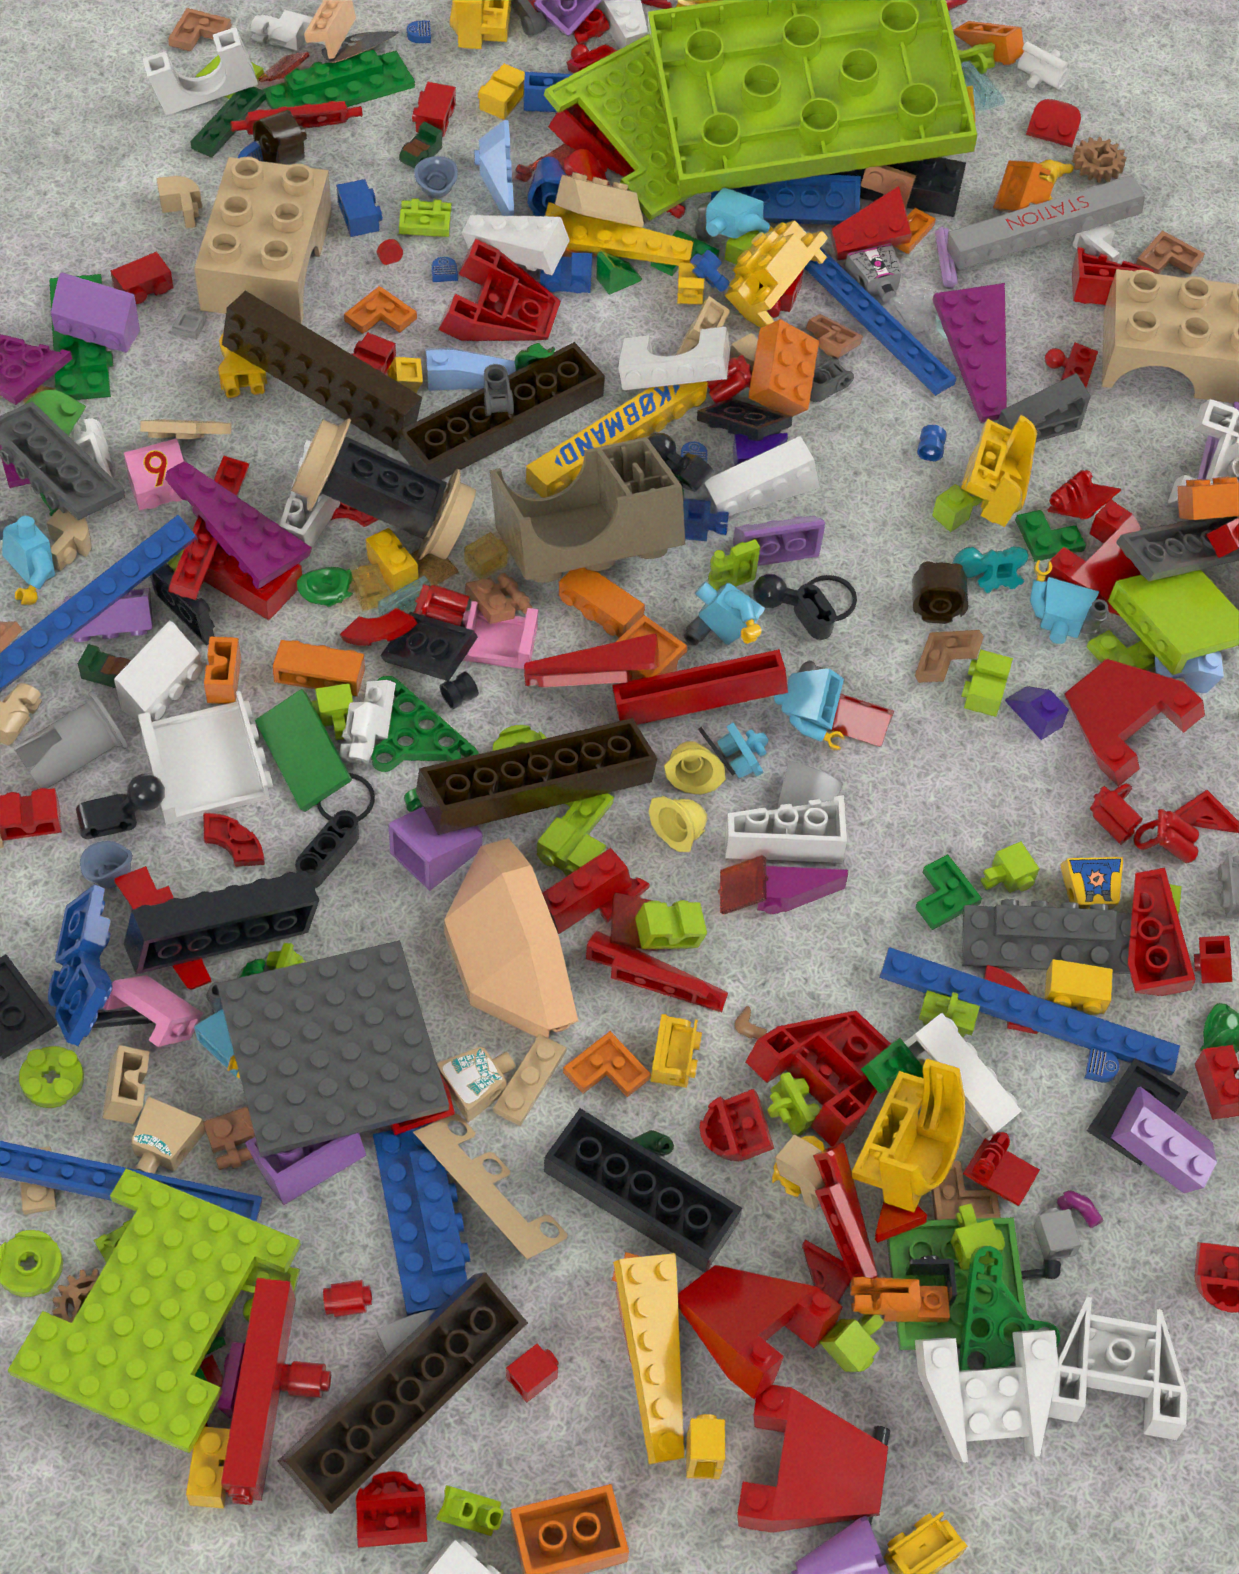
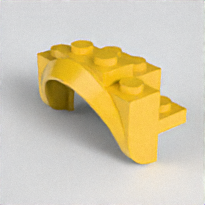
[725,220,828,328]
[961,415,1037,527]

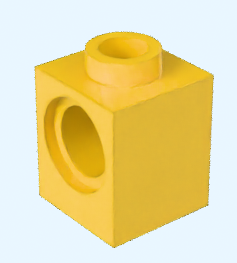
[387,357,423,393]

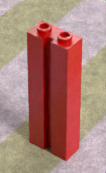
[221,1278,296,1505]

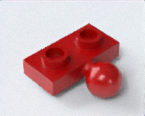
[566,44,618,74]
[1045,342,1099,387]

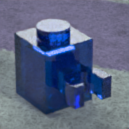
[683,498,729,542]

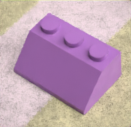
[534,0,602,37]
[51,272,140,353]
[733,515,825,566]
[62,588,153,642]
[1111,1087,1217,1193]
[245,1133,366,1205]

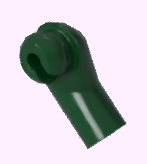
[631,1130,674,1156]

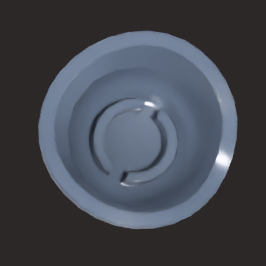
[414,156,458,198]
[80,841,133,888]

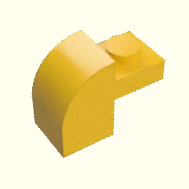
[677,263,704,305]

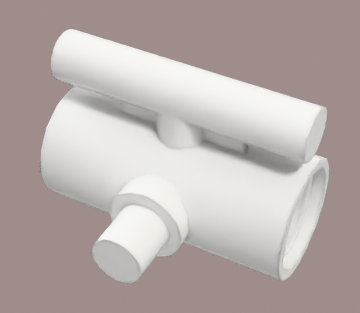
[1018,41,1070,90]

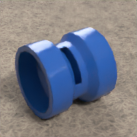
[917,425,947,462]

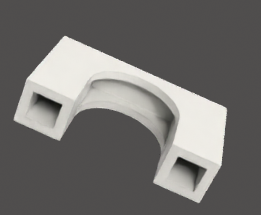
[143,27,258,115]
[618,326,730,390]

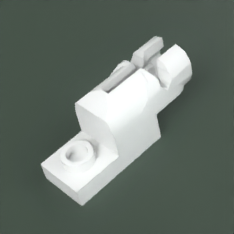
[251,10,325,51]
[1072,225,1120,263]
[73,419,114,477]
[339,680,396,764]

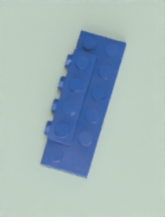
[711,174,861,225]
[373,1122,471,1317]

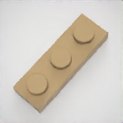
[493,1034,567,1126]

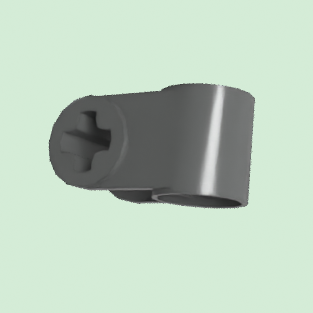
[810,357,854,402]
[484,364,513,416]

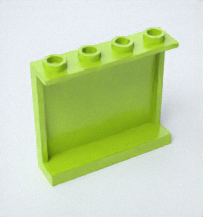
[1108,570,1239,675]

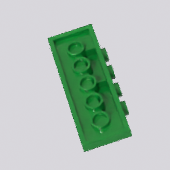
[262,49,415,109]
[49,274,114,400]

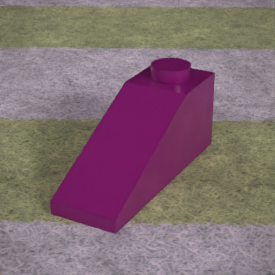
[757,866,848,914]

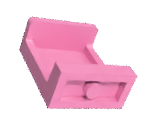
[463,601,538,669]
[103,975,203,1047]

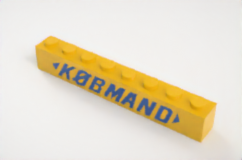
[526,381,708,498]

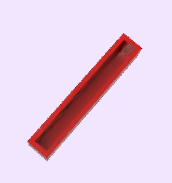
[612,649,788,725]

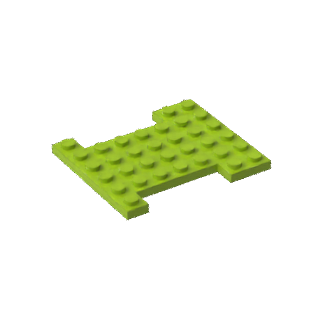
[544,34,696,221]
[7,1168,301,1454]

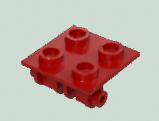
[1047,470,1121,519]
[963,1132,1040,1206]

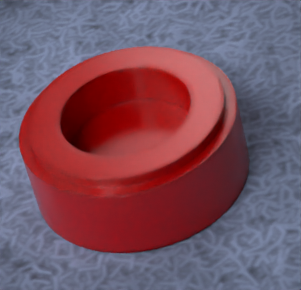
[377,239,403,265]

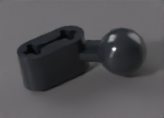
[648,433,714,492]
[753,574,836,640]
[76,774,165,839]

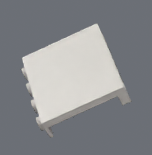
[138,691,273,824]

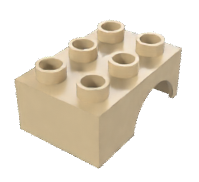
[194,157,332,324]
[1102,269,1239,403]

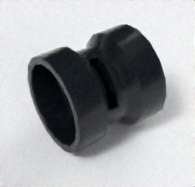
[439,671,479,709]

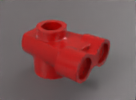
[573,9,610,44]

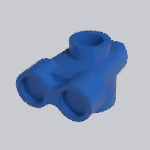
[690,250,730,292]

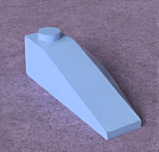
[474,120,514,216]
[425,348,516,391]
[1155,651,1224,693]

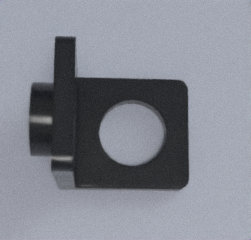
[905,1255,957,1306]

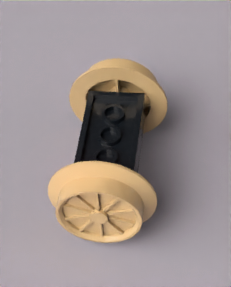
[291,418,476,561]

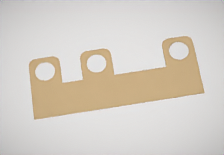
[413,1114,568,1260]

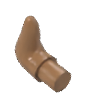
[734,1006,767,1039]

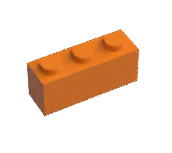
[559,567,645,638]
[272,640,365,697]

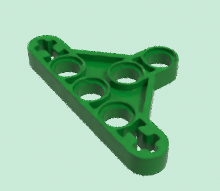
[371,676,479,772]
[959,1246,1060,1371]

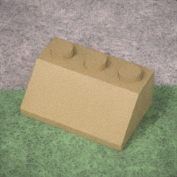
[555,172,644,228]

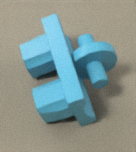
[717,722,768,778]

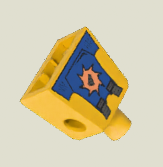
[1060,857,1123,909]

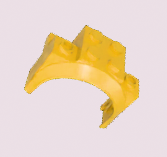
[449,0,511,49]
[851,1059,965,1212]

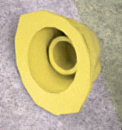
[664,741,726,795]
[649,796,708,852]

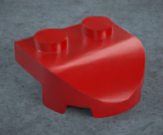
[1026,99,1081,148]
[563,149,610,185]
[699,1089,774,1161]
[1194,1242,1239,1313]
[356,1471,428,1548]

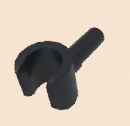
[1021,1259,1061,1279]

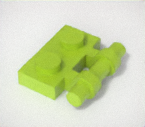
[399,198,452,237]
[708,539,760,591]

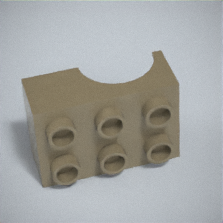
[490,437,685,583]

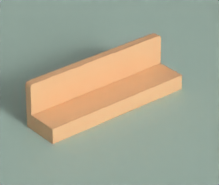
[304,0,356,59]

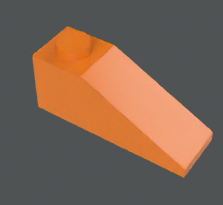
[953,21,1024,65]

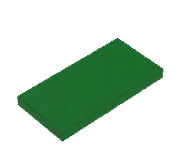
[255,689,353,812]

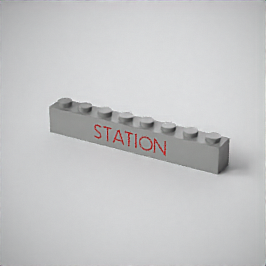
[947,175,1145,270]

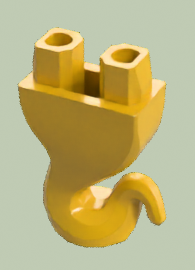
[218,331,267,398]

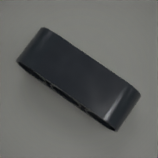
[295,810,359,888]

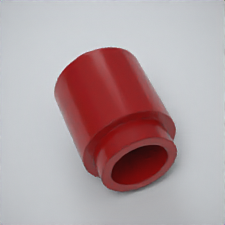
[323,1279,372,1317]
[280,1361,331,1398]

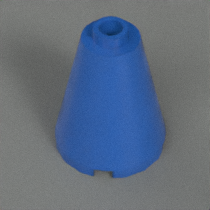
[527,157,567,217]

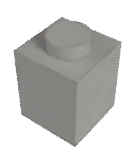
[1034,1208,1081,1260]

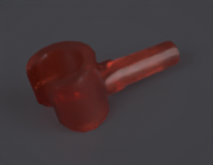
[515,156,544,182]

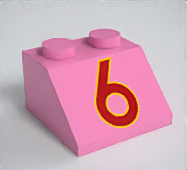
[124,439,184,511]

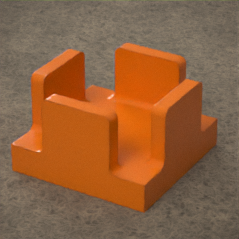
[993,160,1054,213]
[616,615,688,681]

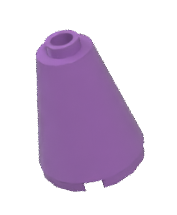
[791,1516,889,1574]

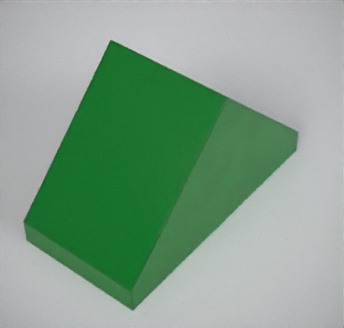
[596,250,642,295]

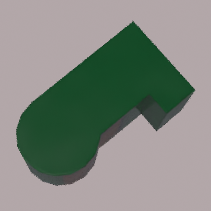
[399,122,442,169]
[77,644,131,688]

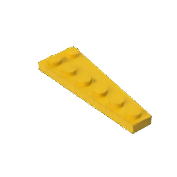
[545,202,693,266]
[613,1253,685,1464]

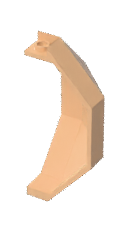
[444,838,579,1038]

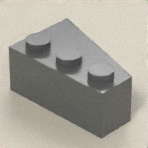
[998,373,1091,442]

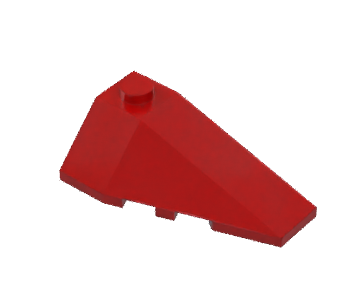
[548,103,635,177]
[1128,867,1196,996]

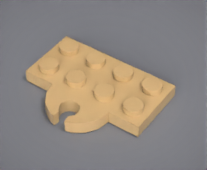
[140,419,231,439]

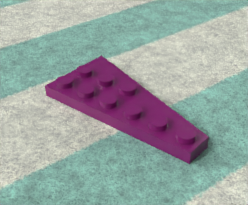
[932,283,1007,423]
[0,334,72,405]
[165,461,312,589]

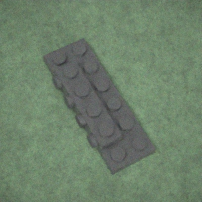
[0,402,125,520]
[1116,516,1239,581]
[962,899,1132,974]

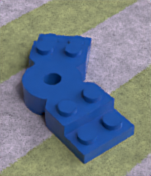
[48,884,112,1047]

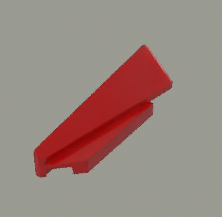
[524,633,660,687]

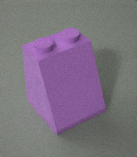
[388,807,483,891]

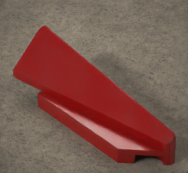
[114,866,212,990]
[586,931,728,1012]
[813,1142,878,1280]

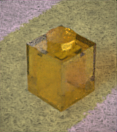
[464,532,508,579]
[351,563,389,612]

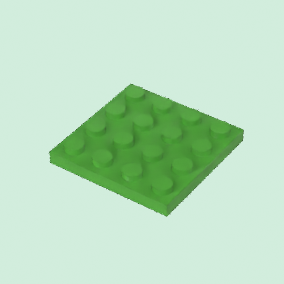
[887,1217,1027,1350]

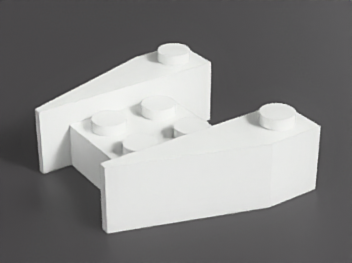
[1167,399,1239,508]
[1048,1297,1187,1440]
[915,1330,1059,1462]

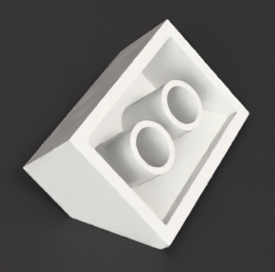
[114,620,202,722]

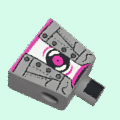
[845,243,901,302]

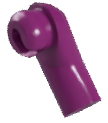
[1057,1190,1103,1228]

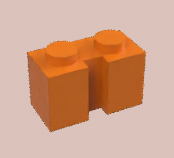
[204,637,241,704]

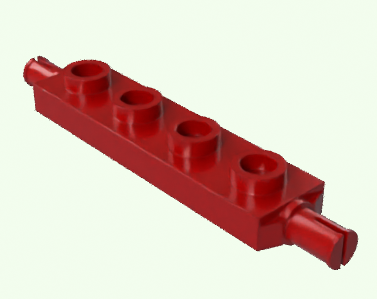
[231,101,363,135]

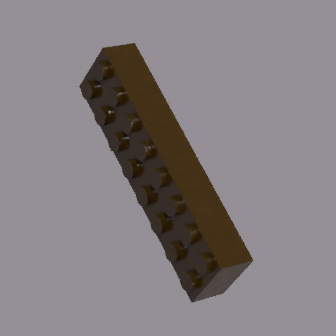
[222,290,422,451]
[398,342,605,480]
[416,718,658,835]
[278,1272,528,1515]

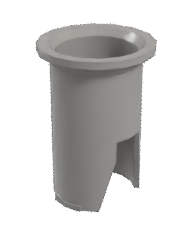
[13,691,128,789]

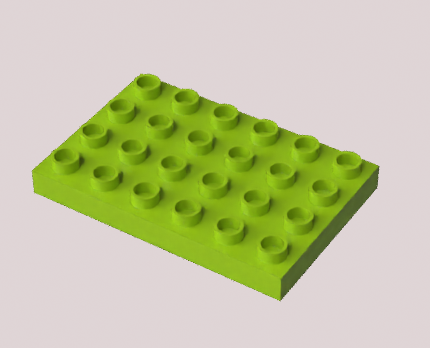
[648,0,978,197]

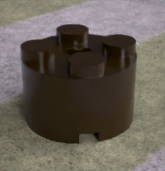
[253,110,307,165]
[912,561,969,624]

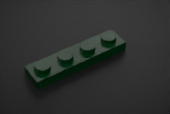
[190,86,266,158]

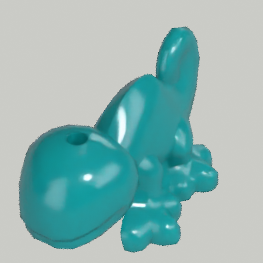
[952,546,1029,593]

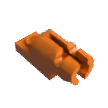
[850,1277,950,1322]

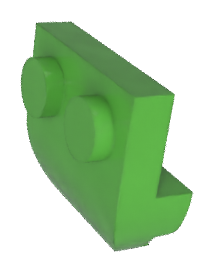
[24,390,86,436]

